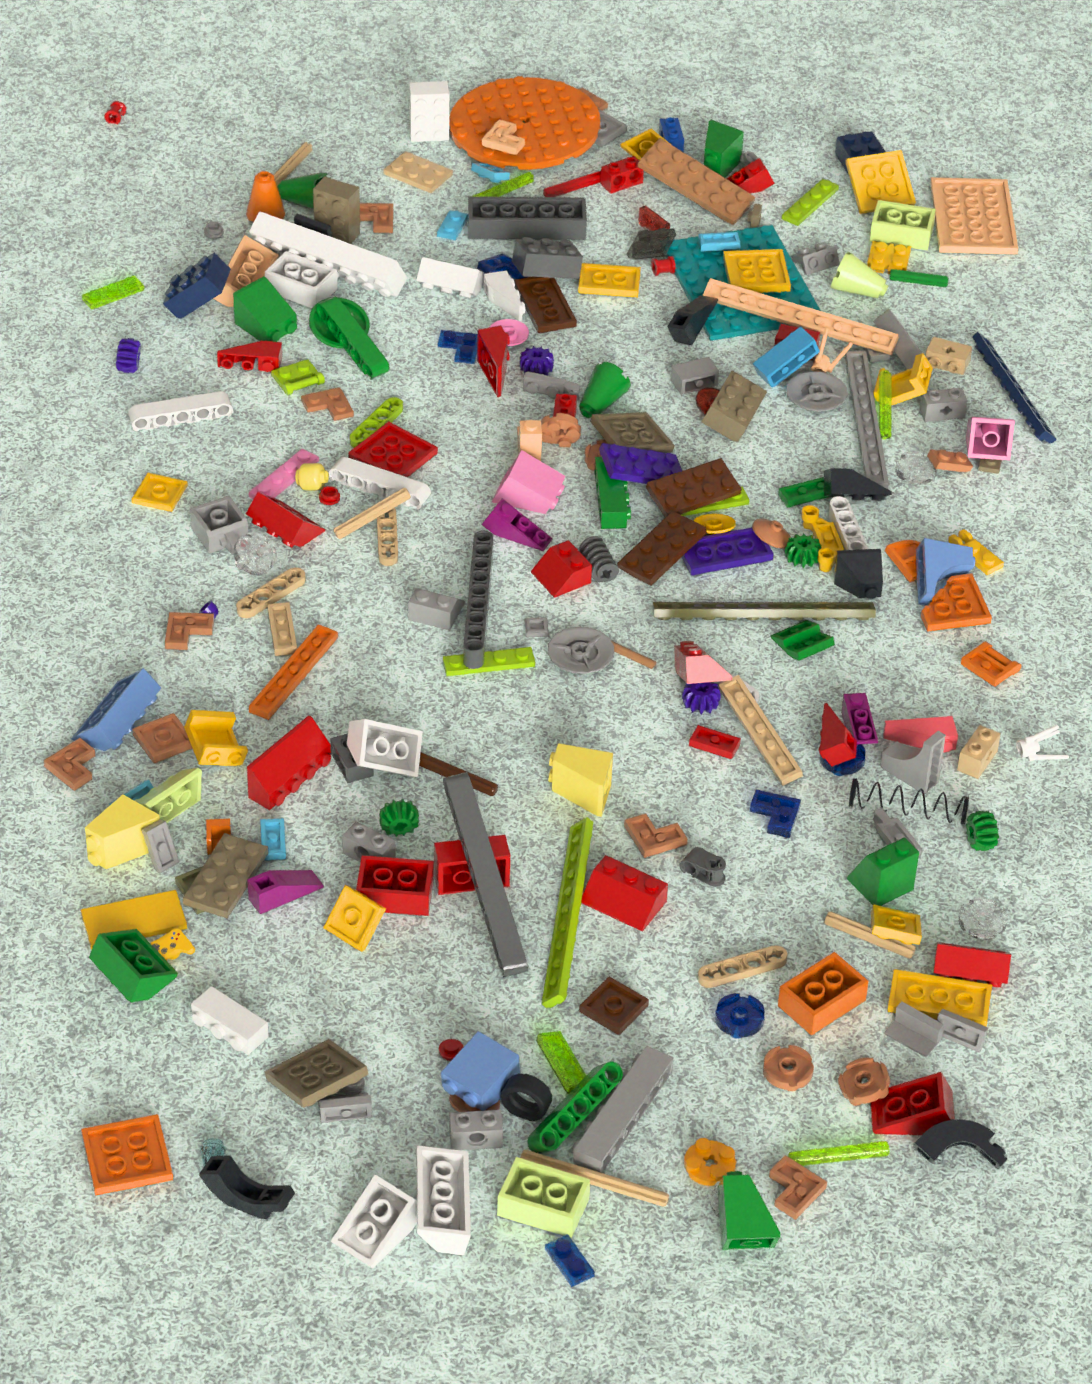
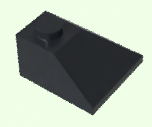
[834,548,883,599]

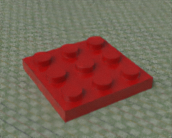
[348,422,438,477]

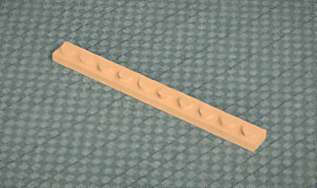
[703,279,899,355]

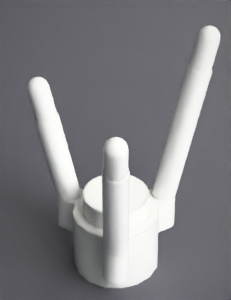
[1016,725,1069,761]

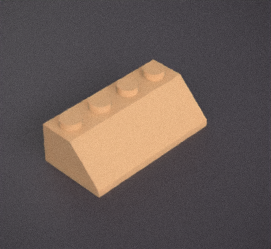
[213,235,279,307]

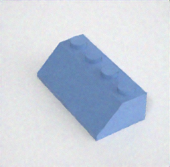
[71,668,161,751]

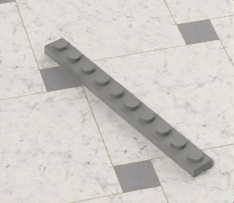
[845,351,889,489]

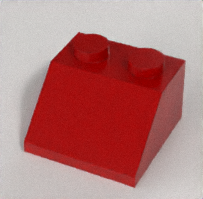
[531,540,592,598]

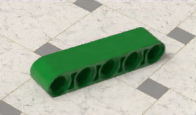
[316,296,389,379]
[527,1061,623,1154]

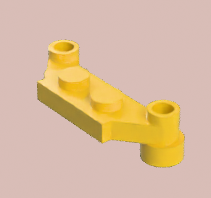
[801,505,844,572]

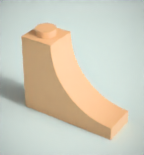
[517,420,542,461]

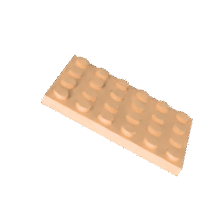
[930,177,1018,254]

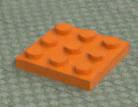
[81,1114,173,1195]

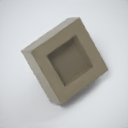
[747,204,762,228]
[978,458,1002,474]

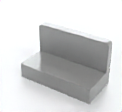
[885,1002,944,1057]
[318,1092,372,1123]

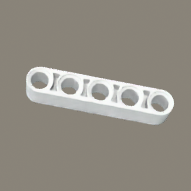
[128,391,233,431]
[328,457,431,510]
[828,496,868,550]

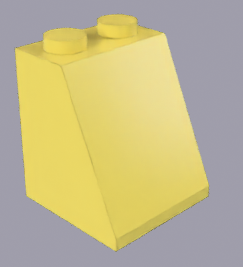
[548,743,613,817]
[85,794,160,869]

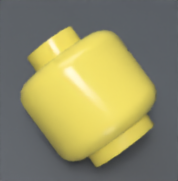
[295,463,329,491]

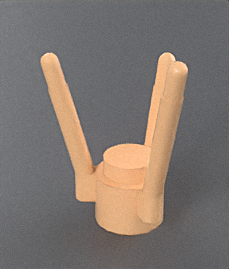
[811,327,853,373]

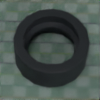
[501,1073,552,1122]

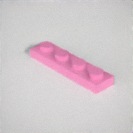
[249,449,319,499]

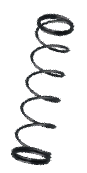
[848,778,969,825]

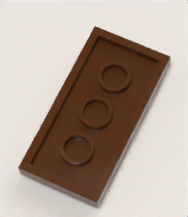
[514,277,577,334]
[646,458,742,517]
[617,511,707,586]

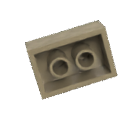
[313,176,360,244]
[702,370,767,442]

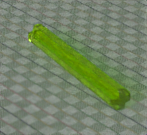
[471,172,534,197]
[879,370,892,439]
[788,1141,889,1166]

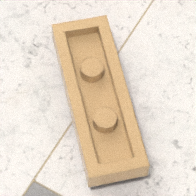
[267,602,297,656]

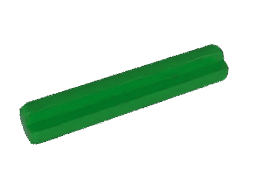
[890,269,949,287]

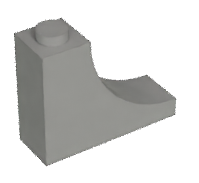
[881,731,946,794]

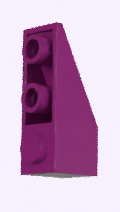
[481,498,553,551]
[841,693,878,745]
[247,870,324,914]

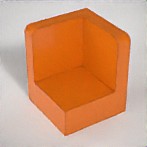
[206,818,231,855]

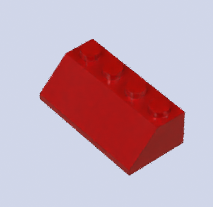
[247,715,331,811]

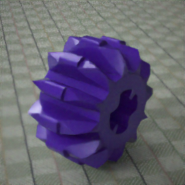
[116,338,141,373]
[520,346,554,376]
[682,682,721,715]

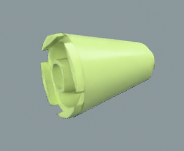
[830,251,888,298]

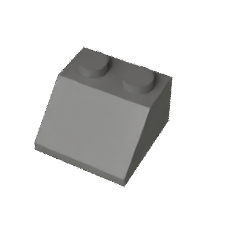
[408,588,465,631]

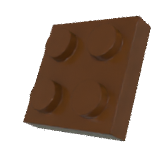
[579,976,649,1035]

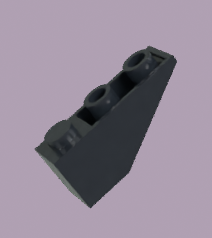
[667,296,718,345]
[824,468,892,501]

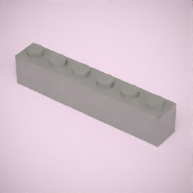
[571,1046,674,1173]

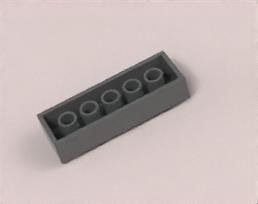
[468,197,587,240]

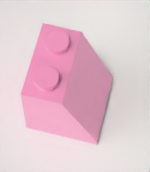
[966,417,1015,460]
[492,450,566,514]

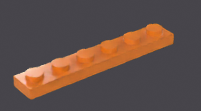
[249,624,338,720]

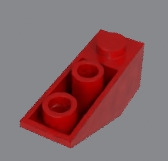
[726,158,775,194]
[217,341,283,372]
[819,703,857,767]

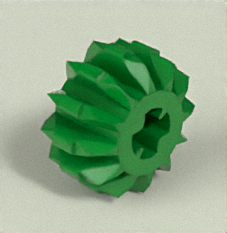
[785,533,822,569]
[379,799,419,837]
[965,811,999,851]

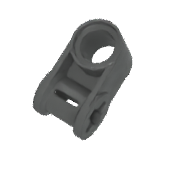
[679,847,726,886]

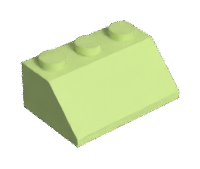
[134,768,202,823]

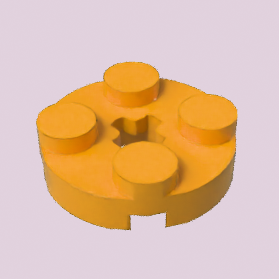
[684,1138,736,1186]

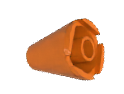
[246,171,285,222]

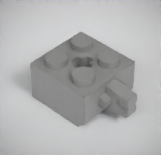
[190,496,249,555]

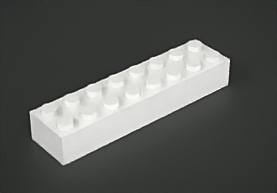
[249,211,407,297]

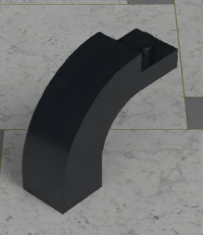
[913,1119,1007,1170]
[199,1156,295,1219]

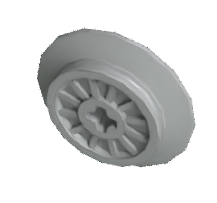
[786,371,848,411]
[548,627,614,674]

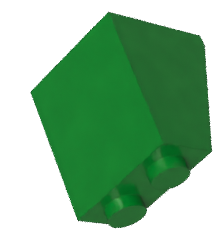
[704,120,744,178]
[233,276,297,342]
[847,837,919,906]
[718,1171,780,1250]

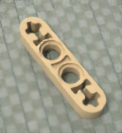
[377,508,398,566]
[236,567,306,618]
[698,945,788,988]

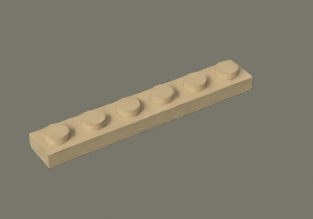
[718,675,803,786]

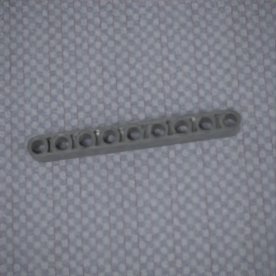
[464,530,494,669]
[443,772,528,978]

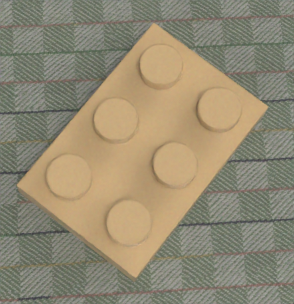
[384,151,453,193]

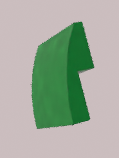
[771,620,835,661]

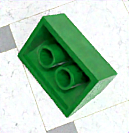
[89,929,178,1003]

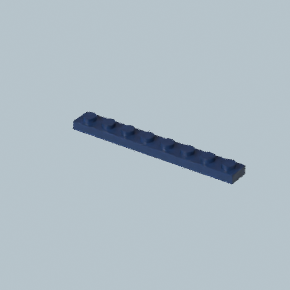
[972,332,1057,444]

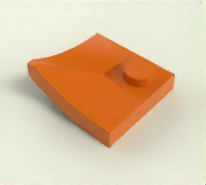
[884,540,920,583]

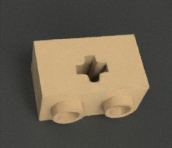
[925,337,972,375]
[957,725,1001,779]

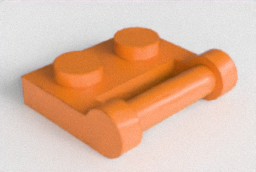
[961,641,1021,687]

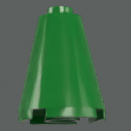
[277,172,331,210]
[579,362,631,418]

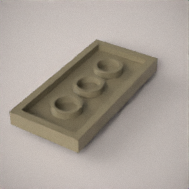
[183,833,268,919]

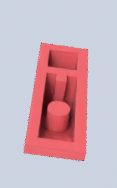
[883,716,958,752]

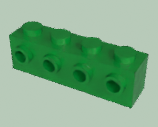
[594,457,631,529]

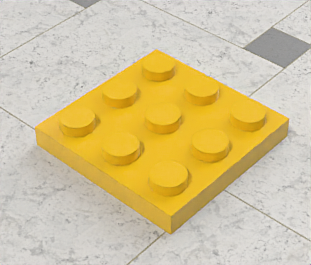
[845,150,916,214]
[723,249,791,293]

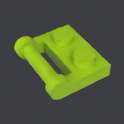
[271,359,325,395]

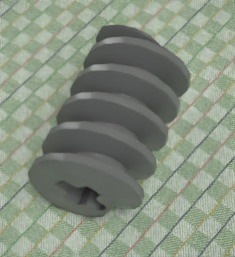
[579,536,619,582]

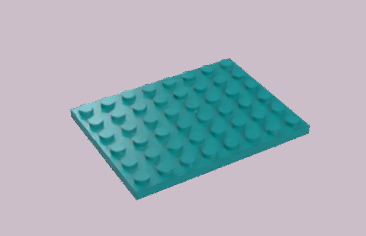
[661,225,821,341]

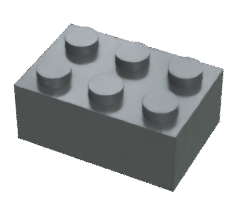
[512,237,583,279]

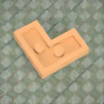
[482,119,525,155]

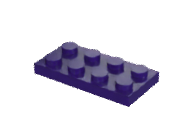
[599,443,682,484]
[682,527,774,576]

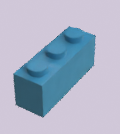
[753,326,820,388]

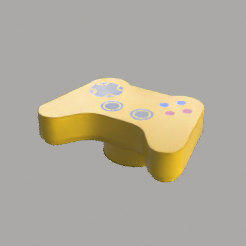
[150,928,195,961]

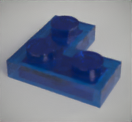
[477,254,530,280]
[438,330,478,364]
[750,789,801,838]

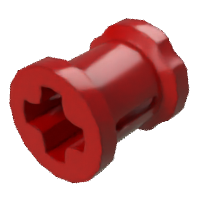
[104,101,127,124]
[651,256,676,276]

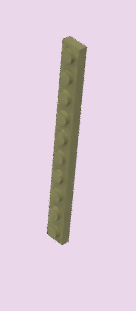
[653,602,876,621]

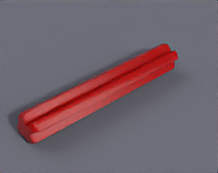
[543,171,601,197]

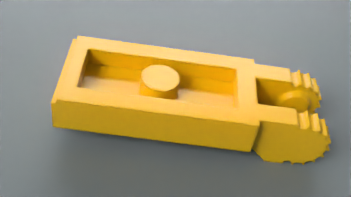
[948,529,1004,575]

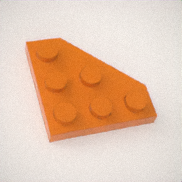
[921,573,992,632]

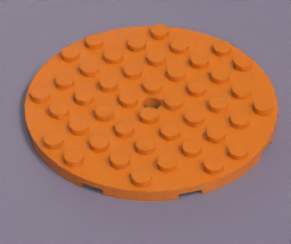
[449,76,600,170]

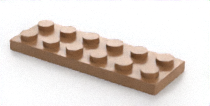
[638,138,755,225]

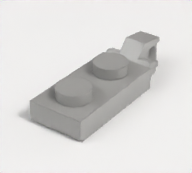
[873,808,922,856]

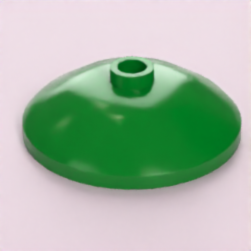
[309,297,370,349]

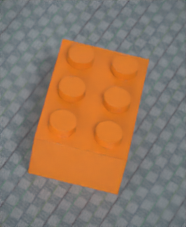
[778,952,869,1036]

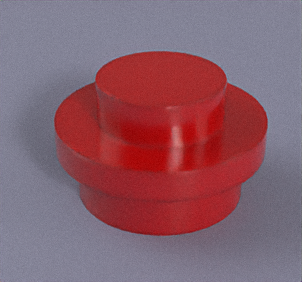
[319,486,340,505]
[439,1039,464,1061]

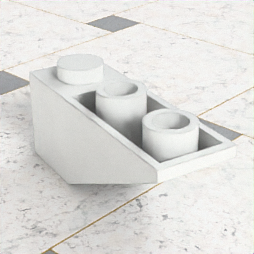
[483,271,525,321]

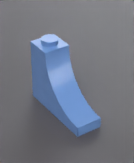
[916,538,975,605]

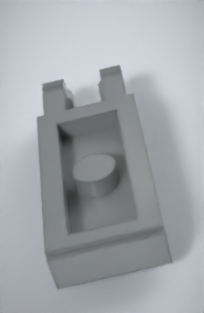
[523,371,580,401]

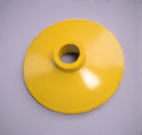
[693,514,736,535]

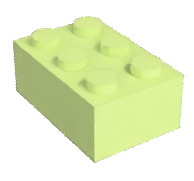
[870,200,936,250]
[497,1157,590,1238]

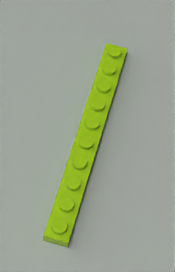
[541,817,593,1008]

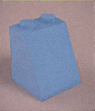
[441,1031,520,1111]

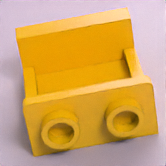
[873,353,933,407]
[184,710,248,766]

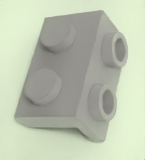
[791,242,840,275]

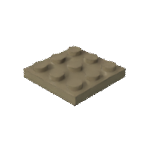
[590,412,675,453]
[264,1039,369,1108]

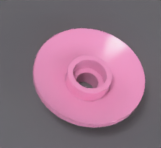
[490,319,529,346]

